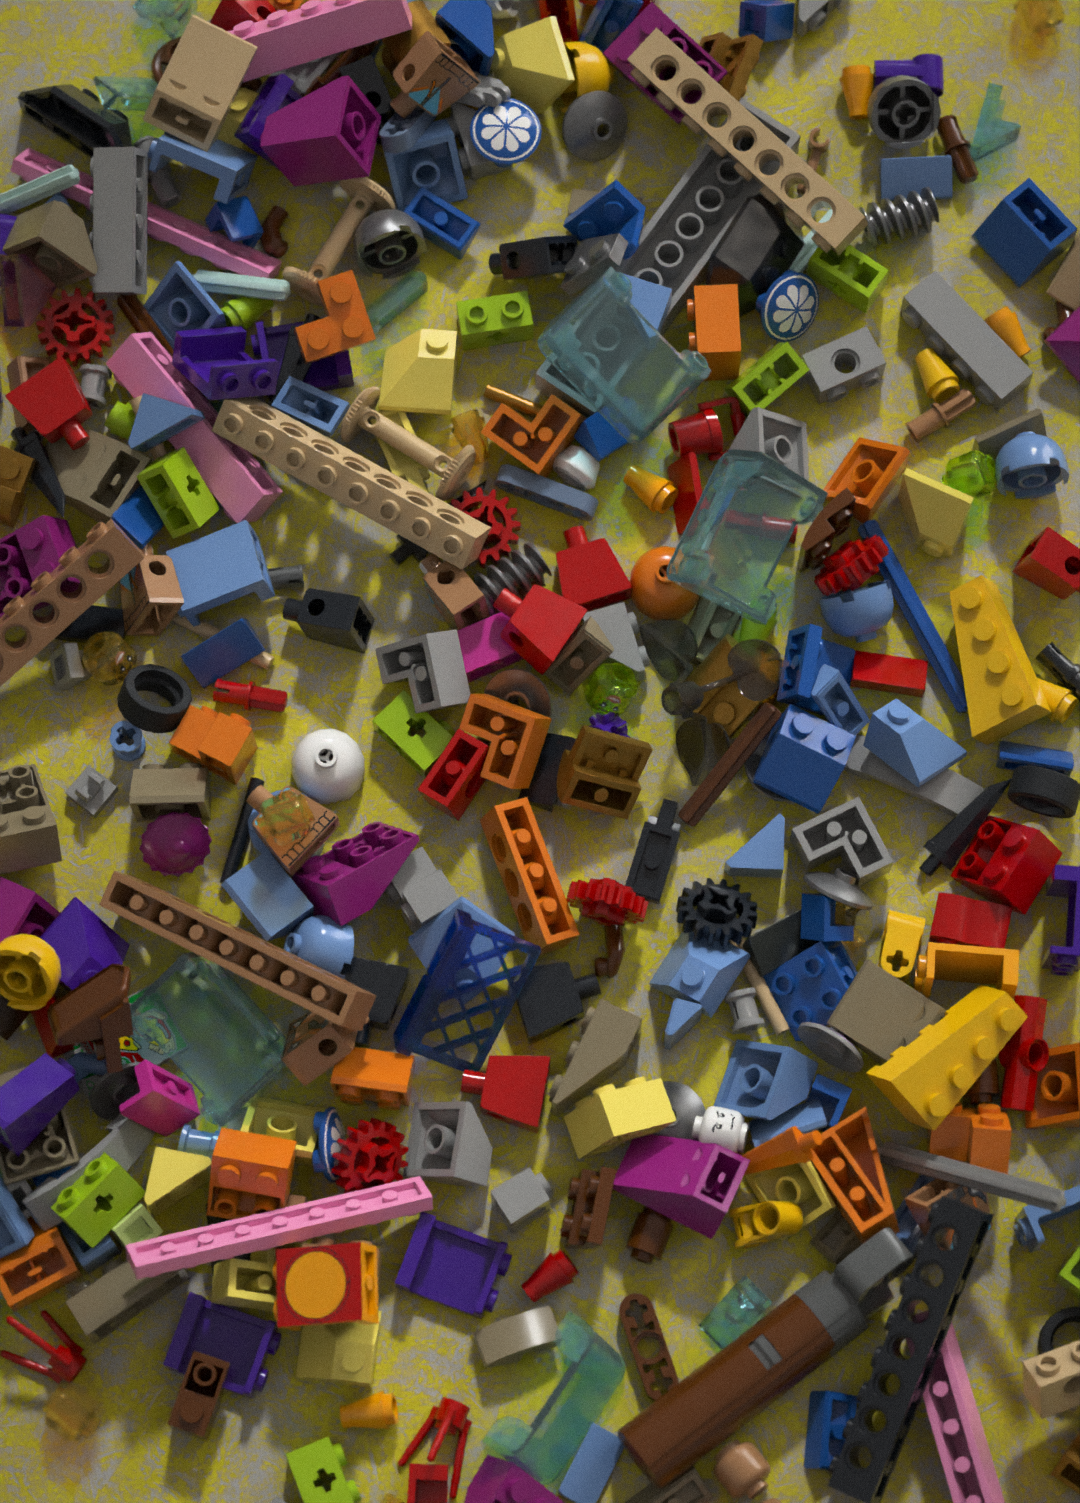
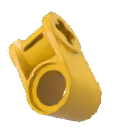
[878,910,926,983]
[728,1201,803,1249]

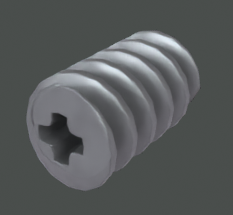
[859,187,939,248]
[474,542,552,616]

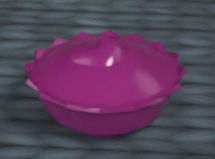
[139,812,212,877]

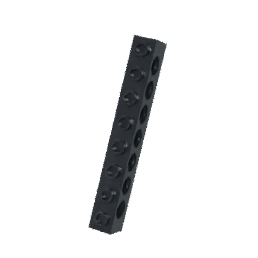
[828,1195,994,1503]

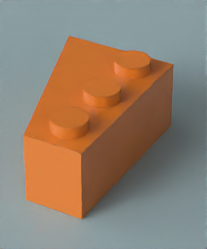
[811,1106,900,1244]

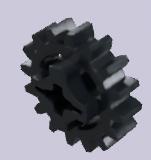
[676,878,758,947]

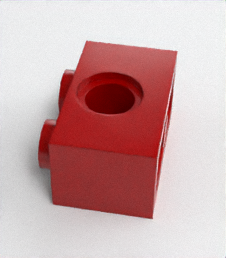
[418,728,489,821]

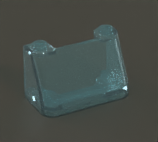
[537,266,712,445]
[666,449,828,625]
[130,952,290,1127]
[482,1311,625,1485]

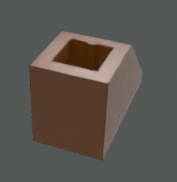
[167,1351,231,1441]

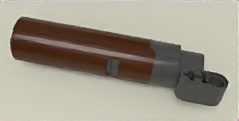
[617,1227,915,1489]

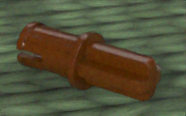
[936,115,979,184]

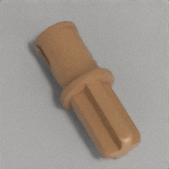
[906,389,976,443]

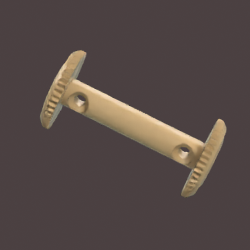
[283,177,395,307]
[340,386,476,501]

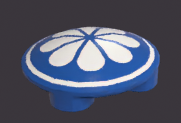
[470,98,541,168]
[756,269,819,342]
[313,1106,346,1183]

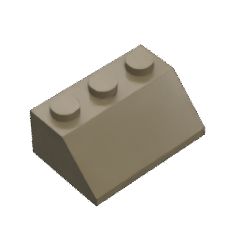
[66,1236,190,1344]

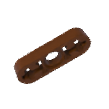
[619,1293,679,1402]

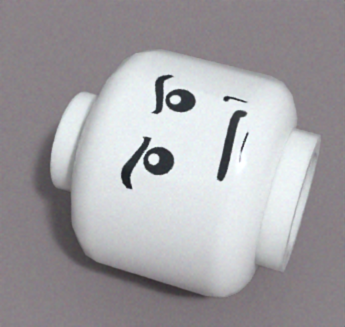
[692,1106,749,1153]

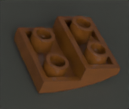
[797,488,856,573]
[560,1166,616,1249]

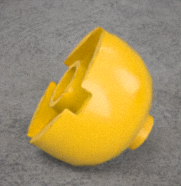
[559,41,614,113]
[0,933,61,1011]

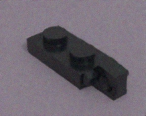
[625,799,681,904]

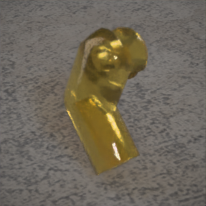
[835,901,867,953]

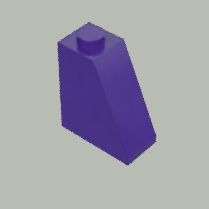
[0,1053,80,1156]

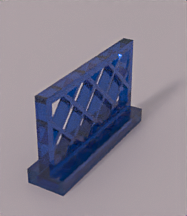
[393,909,541,1072]

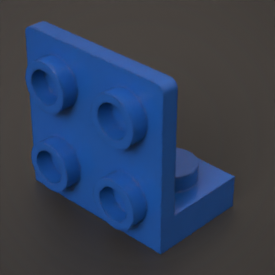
[563,180,646,279]
[777,623,856,715]
[763,941,858,1041]

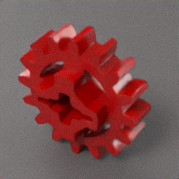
[36,288,116,367]
[450,487,521,568]
[814,535,889,596]
[566,877,649,927]
[331,1118,409,1194]

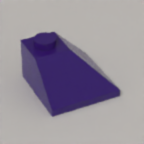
[40,897,130,992]

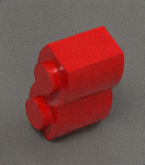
[929,892,1012,949]

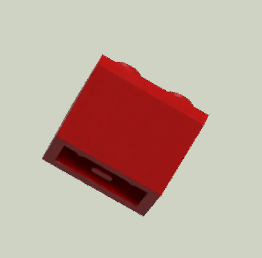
[950,815,1063,915]

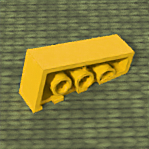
[949,575,1051,745]
[866,985,1028,1131]

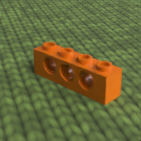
[480,797,580,957]

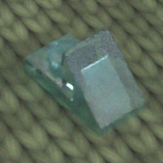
[132,0,197,40]
[970,83,1021,162]
[698,1275,773,1350]

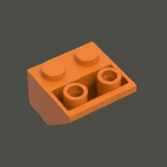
[331,1047,416,1110]
[207,1128,297,1220]
[0,1217,83,1312]

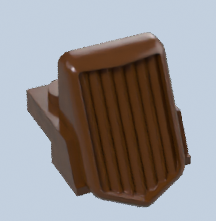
[47,964,134,1074]

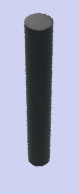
[219,777,265,884]

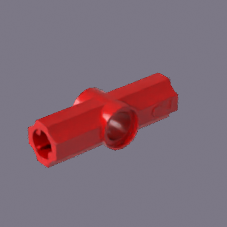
[998,995,1049,1112]

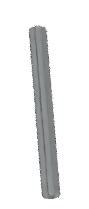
[879,1142,1067,1212]

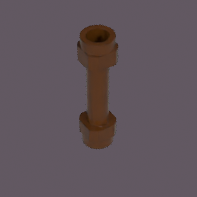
[306,40,378,94]

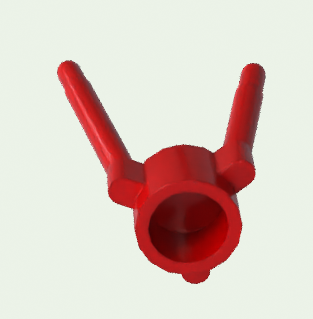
[0,1310,88,1384]
[398,1397,472,1499]

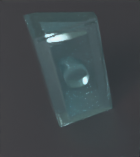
[93,76,158,111]
[366,271,428,334]

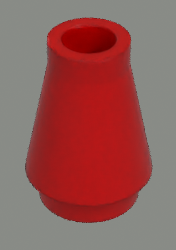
[521,1249,579,1303]

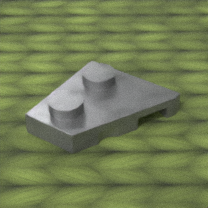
[560,233,629,296]

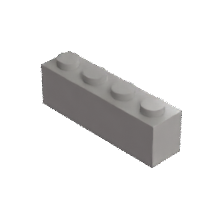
[89,147,148,295]
[901,270,1033,411]

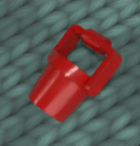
[668,396,745,461]

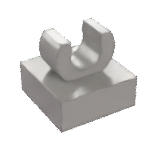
[49,643,95,691]
[65,765,119,818]

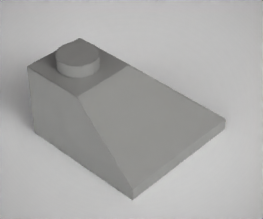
[727,407,810,494]
[403,1101,493,1186]

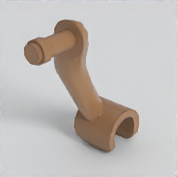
[797,128,830,195]

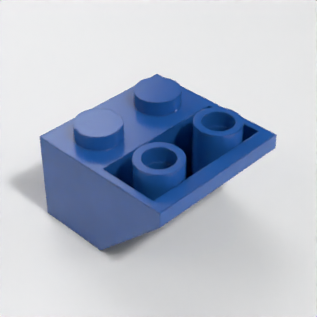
[972,178,1078,288]

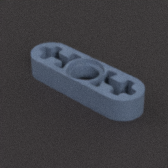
[379,105,439,153]
[494,464,599,521]

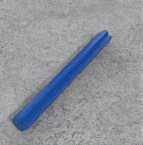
[858,519,968,714]

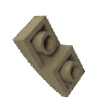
[473,1306,562,1369]

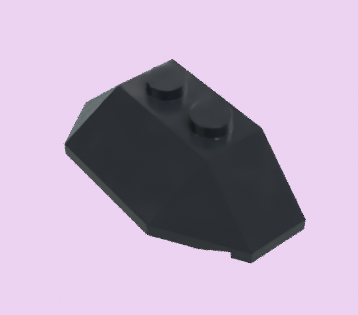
[17,84,133,158]
[706,193,805,318]

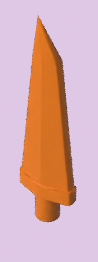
[741,1126,823,1175]

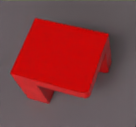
[407,1463,449,1503]

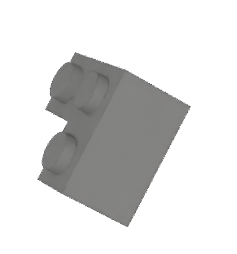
[375,630,470,713]
[790,797,893,887]
[385,846,459,933]

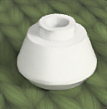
[553,444,600,491]

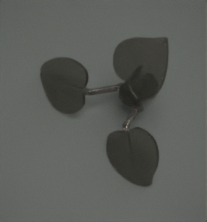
[639,620,783,786]

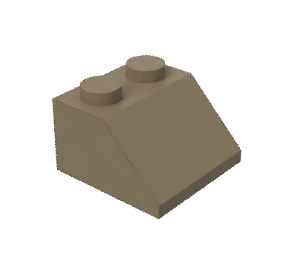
[2,200,98,289]
[129,763,211,822]

